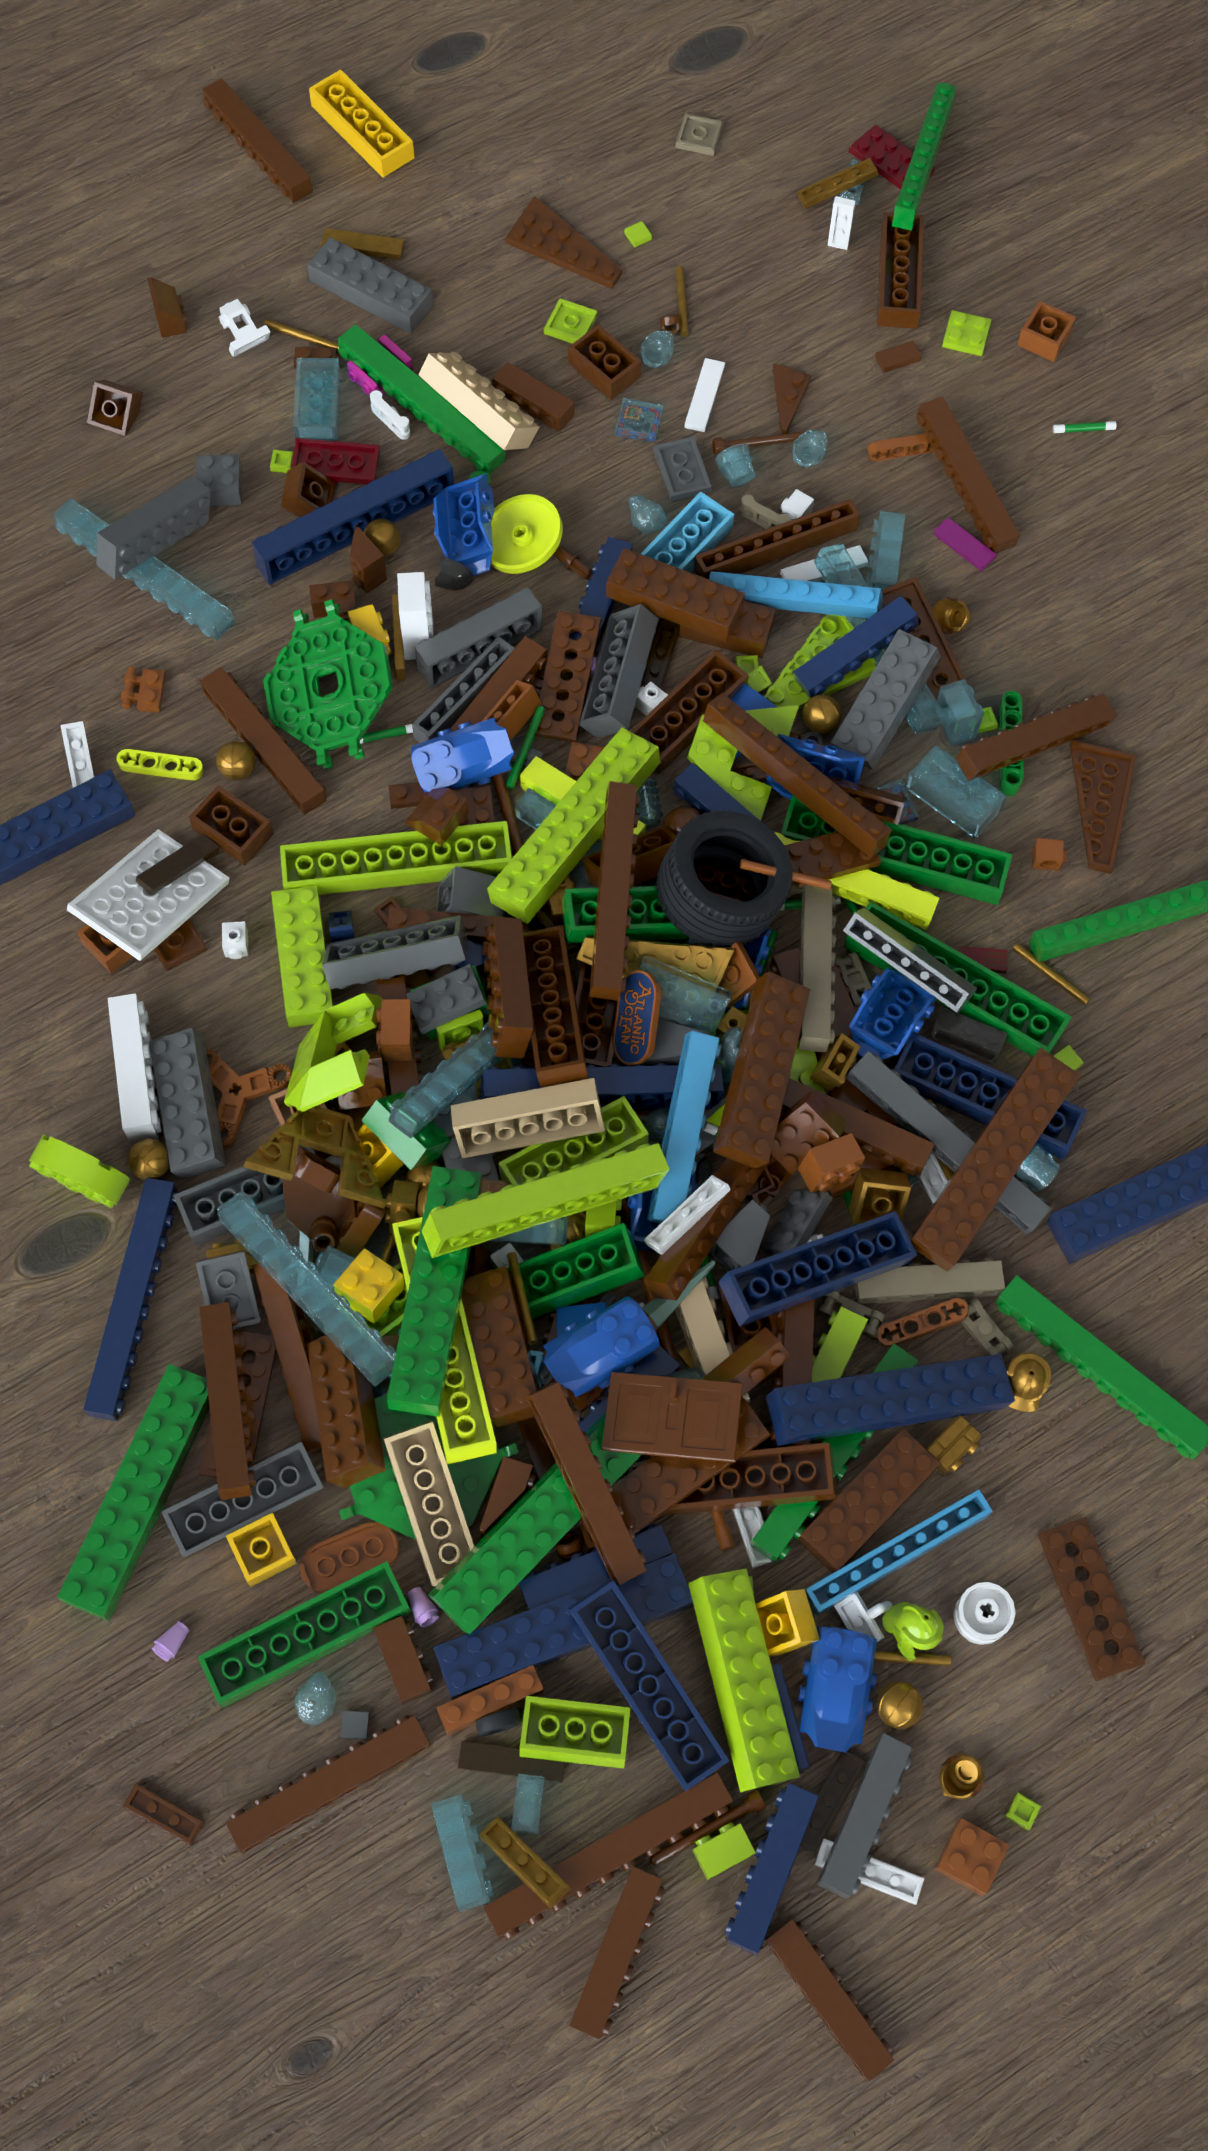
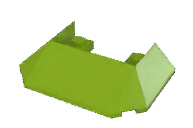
[284,993,383,1112]

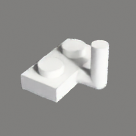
[834,1592,892,1642]

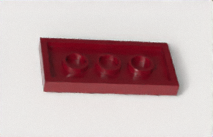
[849,124,935,189]
[291,438,380,485]

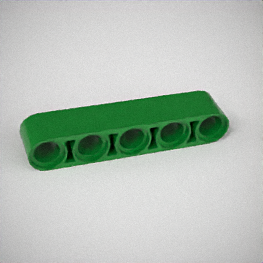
[999,691,1024,796]

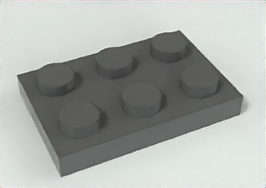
[653,437,712,501]
[406,964,487,1034]
[761,1189,833,1254]
[196,1250,261,1328]

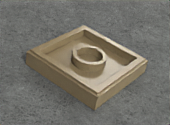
[675,113,723,156]

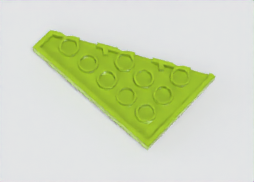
[763,614,879,711]

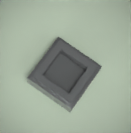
[340,1711,369,1740]

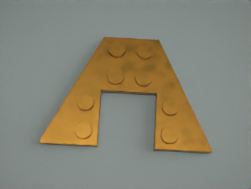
[243,1106,387,1209]

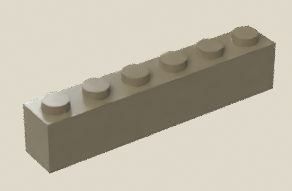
[854,1258,1005,1305]

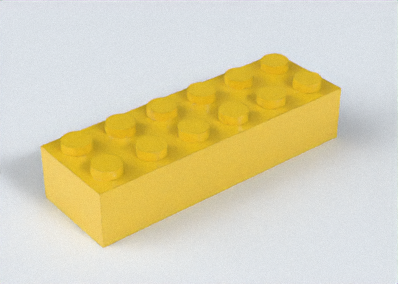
[309,69,414,178]

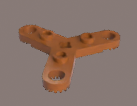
[206,1049,292,1148]

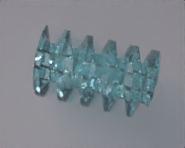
[635,778,663,829]

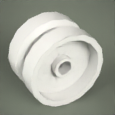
[953,1582,1015,1645]

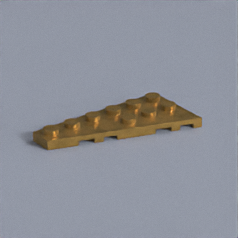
[576,936,734,1013]

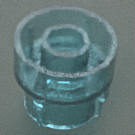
[715,443,756,487]
[1014,1142,1060,1192]

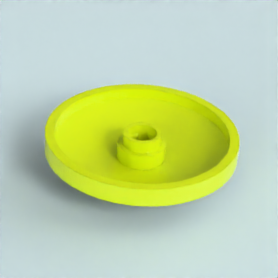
[491,494,563,574]

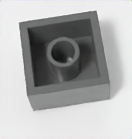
[196,454,243,506]

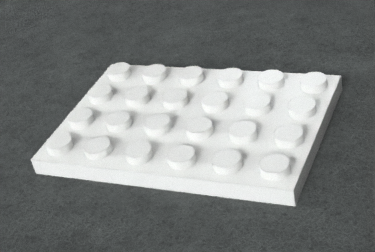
[67,829,230,961]

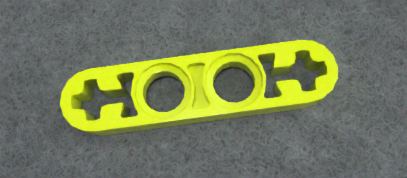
[117,749,204,780]

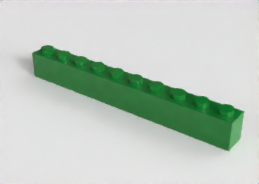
[892,82,957,231]
[338,324,506,475]
[1029,880,1208,962]
[995,1275,1208,1460]
[750,1343,918,1563]

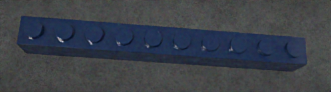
[83,1178,180,1421]

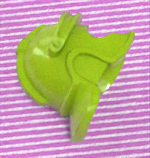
[882,1602,944,1661]

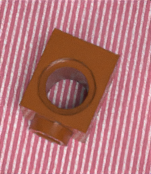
[1032,838,1067,871]

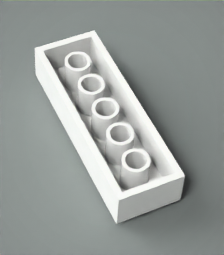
[108,993,162,1145]

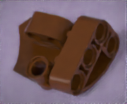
[282,1145,386,1264]

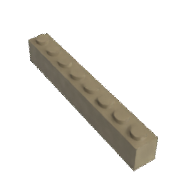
[798,885,836,1052]

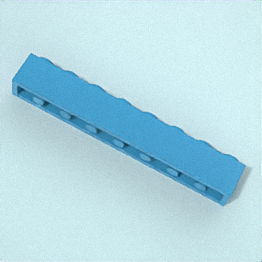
[709,572,884,618]
[647,1031,720,1224]
[805,1489,993,1617]

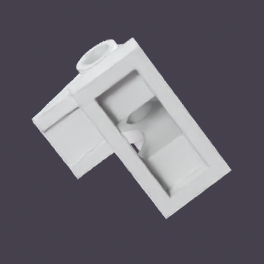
[219,299,270,357]

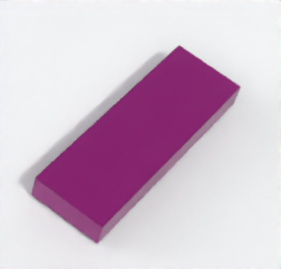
[933,518,997,572]

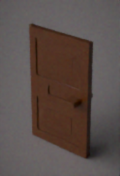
[601,1372,743,1463]

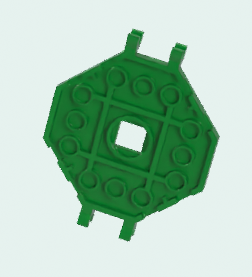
[263,599,393,770]
[339,1394,519,1540]

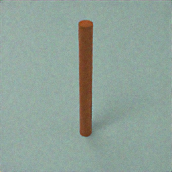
[740,859,832,890]

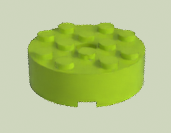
[29,1134,131,1208]

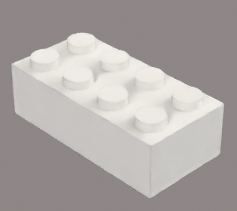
[397,572,434,660]

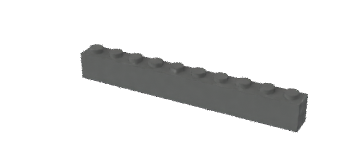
[846,1051,1051,1235]

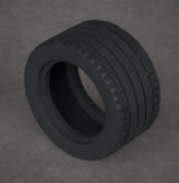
[656,811,793,948]

